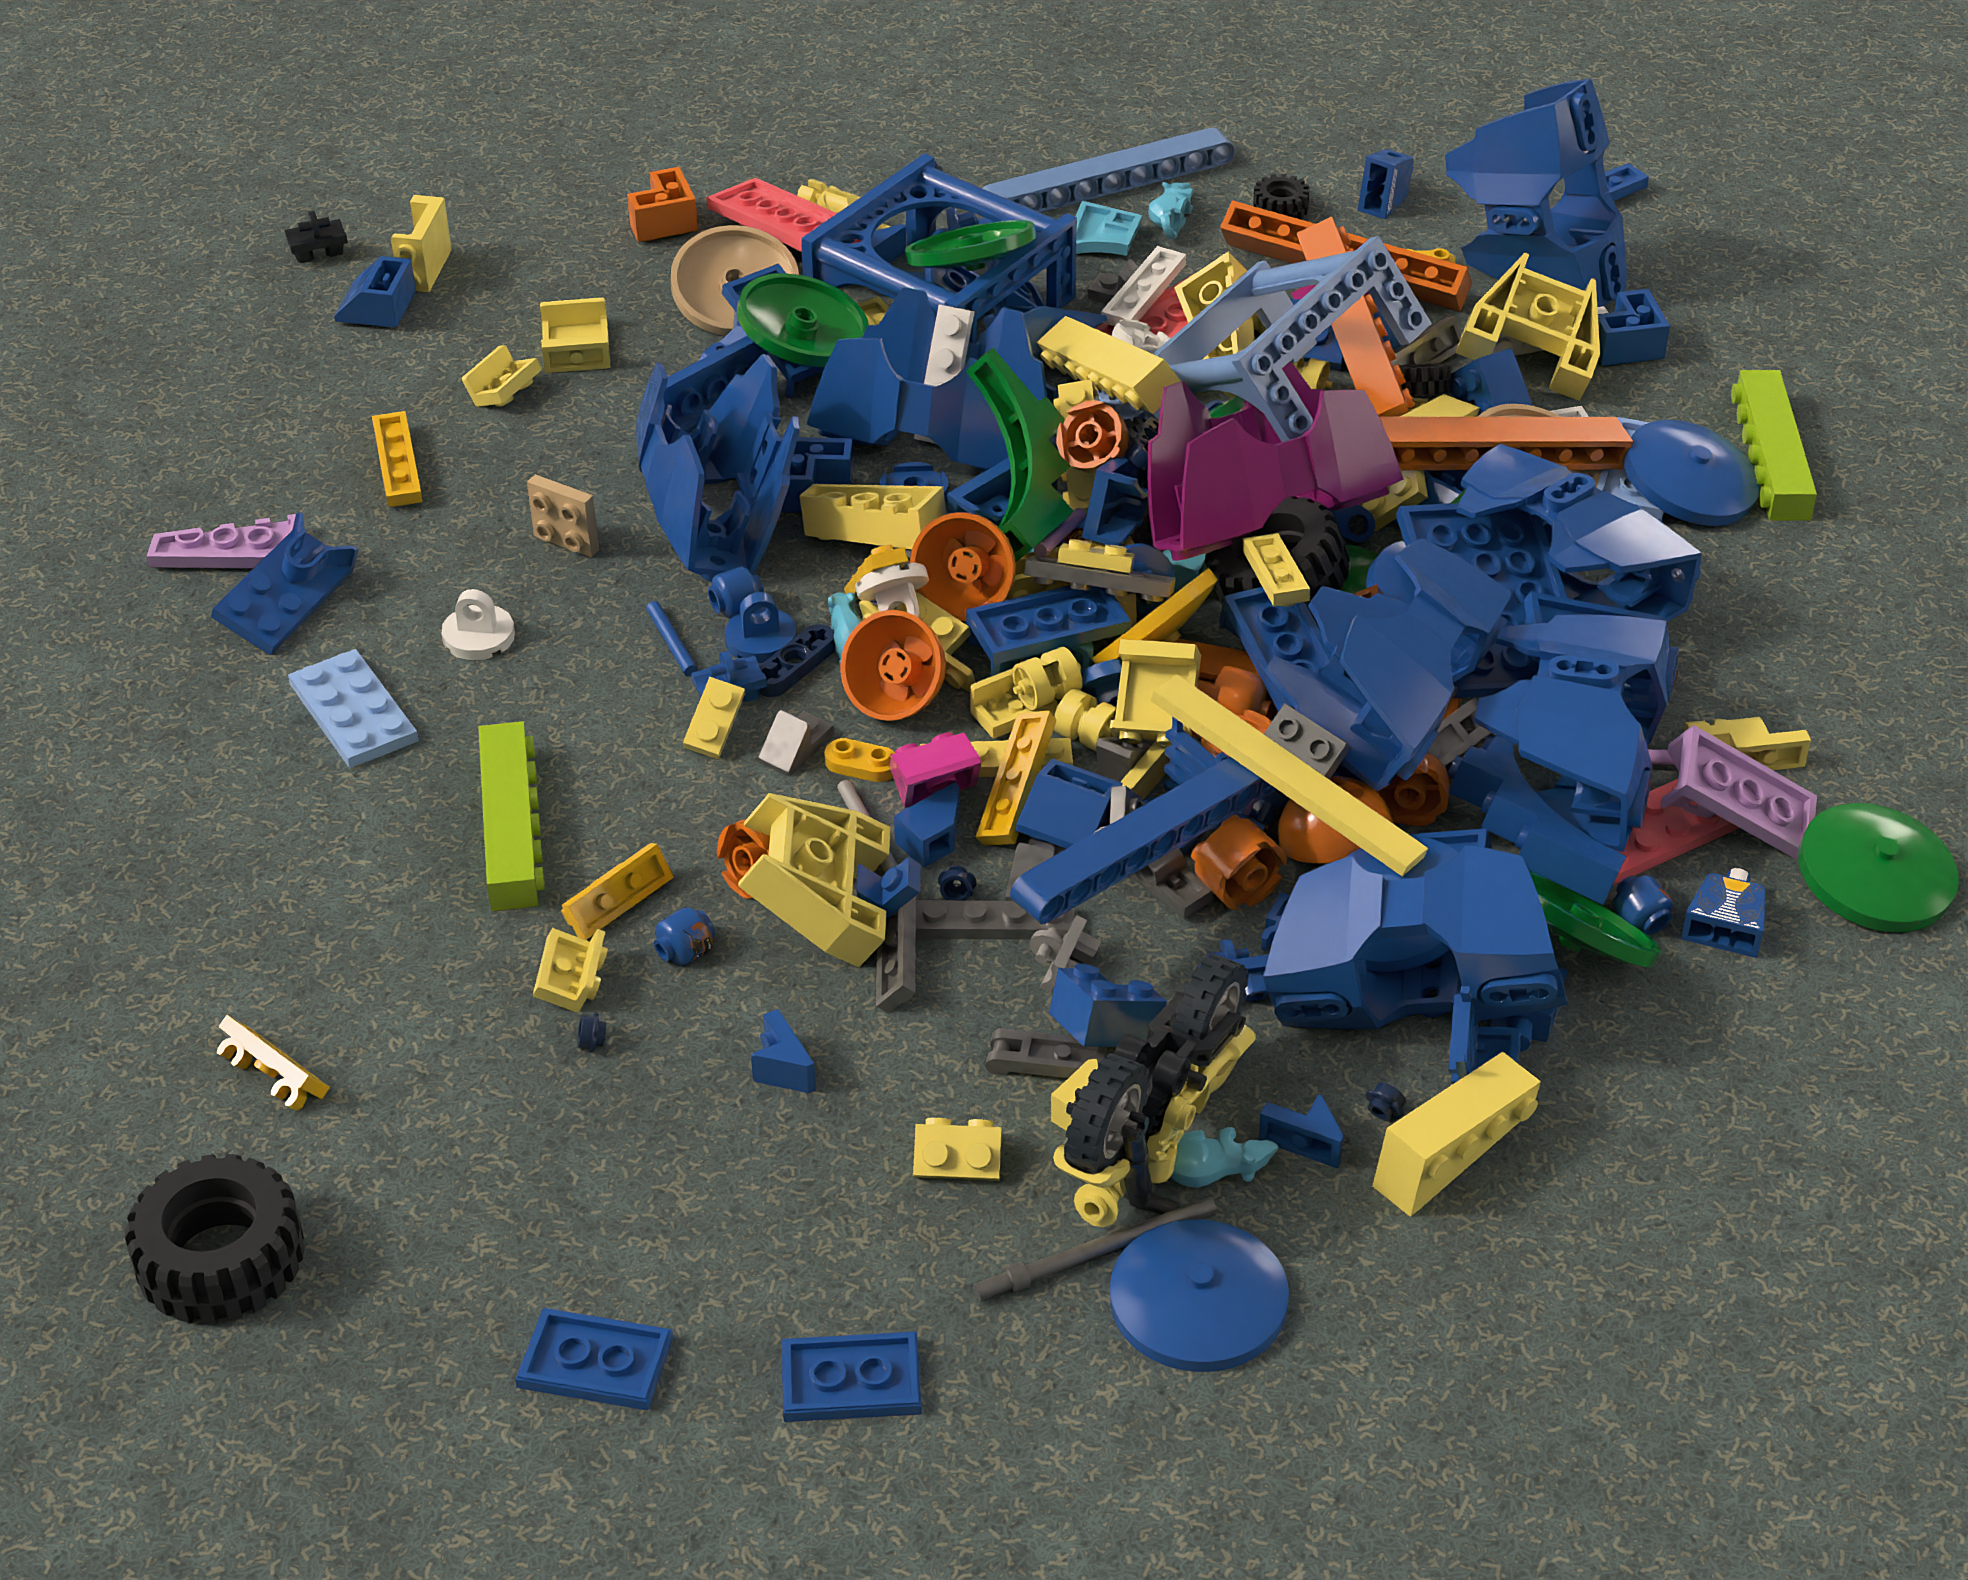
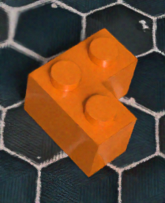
[627,167,698,242]

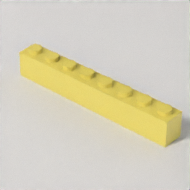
[1036,316,1181,414]

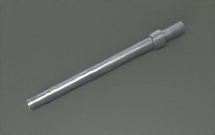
[973,1197,1217,1301]

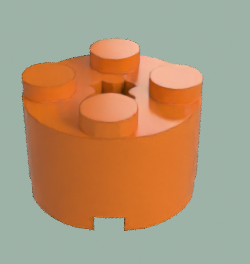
[1191,814,1287,910]

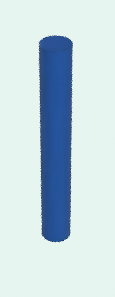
[646,601,698,677]

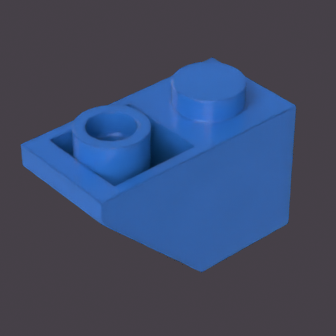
[894,782,960,868]

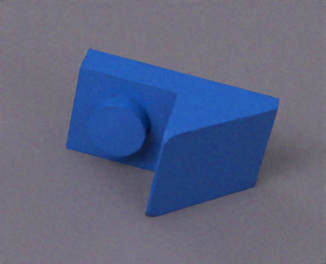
[856,857,921,919]
[751,1009,816,1093]
[1258,1094,1344,1169]

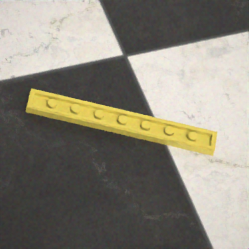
[1150,674,1428,877]

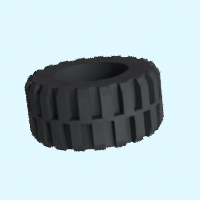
[1205,496,1350,612]
[125,1154,305,1324]

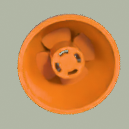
[910,512,1016,621]
[840,610,946,721]
[1278,776,1394,863]

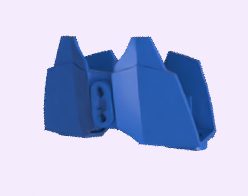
[1445,78,1627,307]
[806,287,1048,472]
[635,354,800,582]
[1456,444,1701,622]
[1264,538,1511,791]
[1474,615,1679,852]
[1263,845,1568,1029]

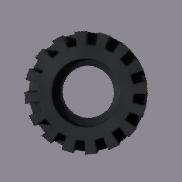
[1253,174,1310,220]
[1399,363,1452,396]

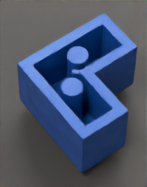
[1598,289,1670,366]
[1451,348,1533,416]
[781,437,854,513]
[1049,964,1167,1047]

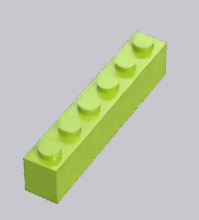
[1731,370,1817,521]
[478,721,545,911]

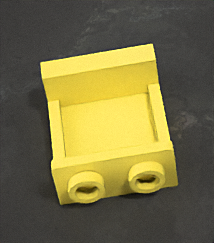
[391,195,452,292]
[540,297,611,373]
[1110,639,1201,747]

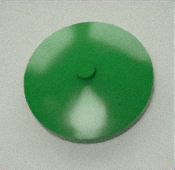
[905,220,1036,271]
[737,273,869,367]
[1798,803,1959,932]
[1529,872,1661,967]

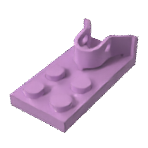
[1661,725,1817,860]

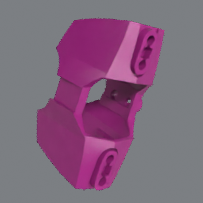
[1148,361,1404,561]

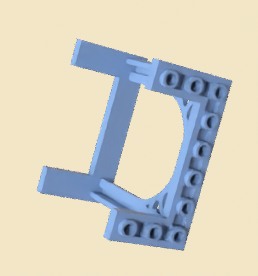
[1143,236,1432,442]

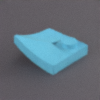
[1075,201,1142,256]

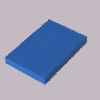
[515,1308,673,1411]
[782,1332,922,1422]

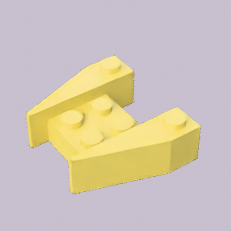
[1455,253,1600,401]
[738,793,891,967]

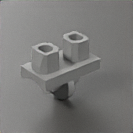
[1029,915,1101,992]

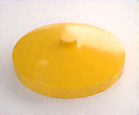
[1092,568,1218,664]

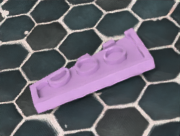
[147,514,296,568]

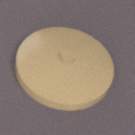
[671,225,799,336]

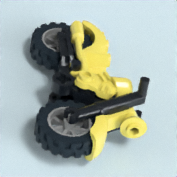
[1053,953,1256,1227]

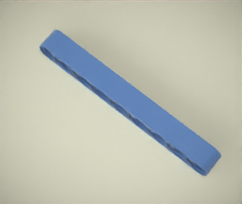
[983,128,1235,212]

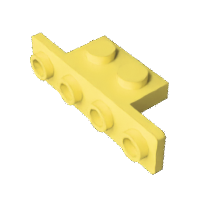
[859,591,975,692]

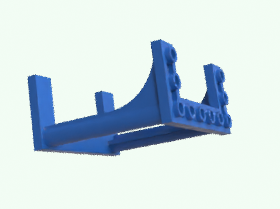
[801,153,1077,344]

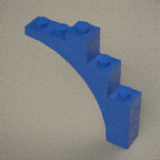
[1448,734,1627,905]

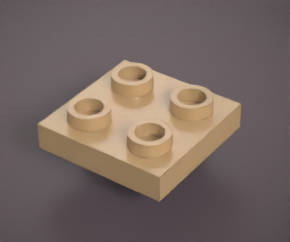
[527,474,599,557]

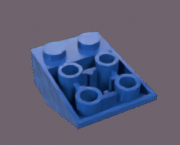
[983,306,1107,358]

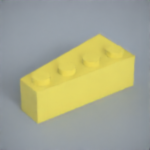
[1174,251,1255,399]
[800,484,946,550]
[1373,1052,1541,1217]

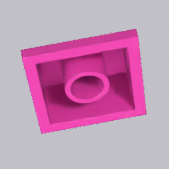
[890,732,981,807]

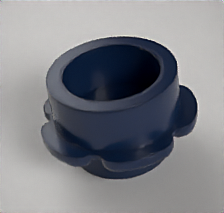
[938,865,977,901]
[577,1012,606,1052]
[1366,1083,1406,1121]

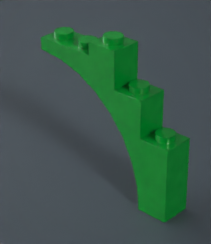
[966,348,1074,562]

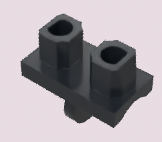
[284,211,348,263]

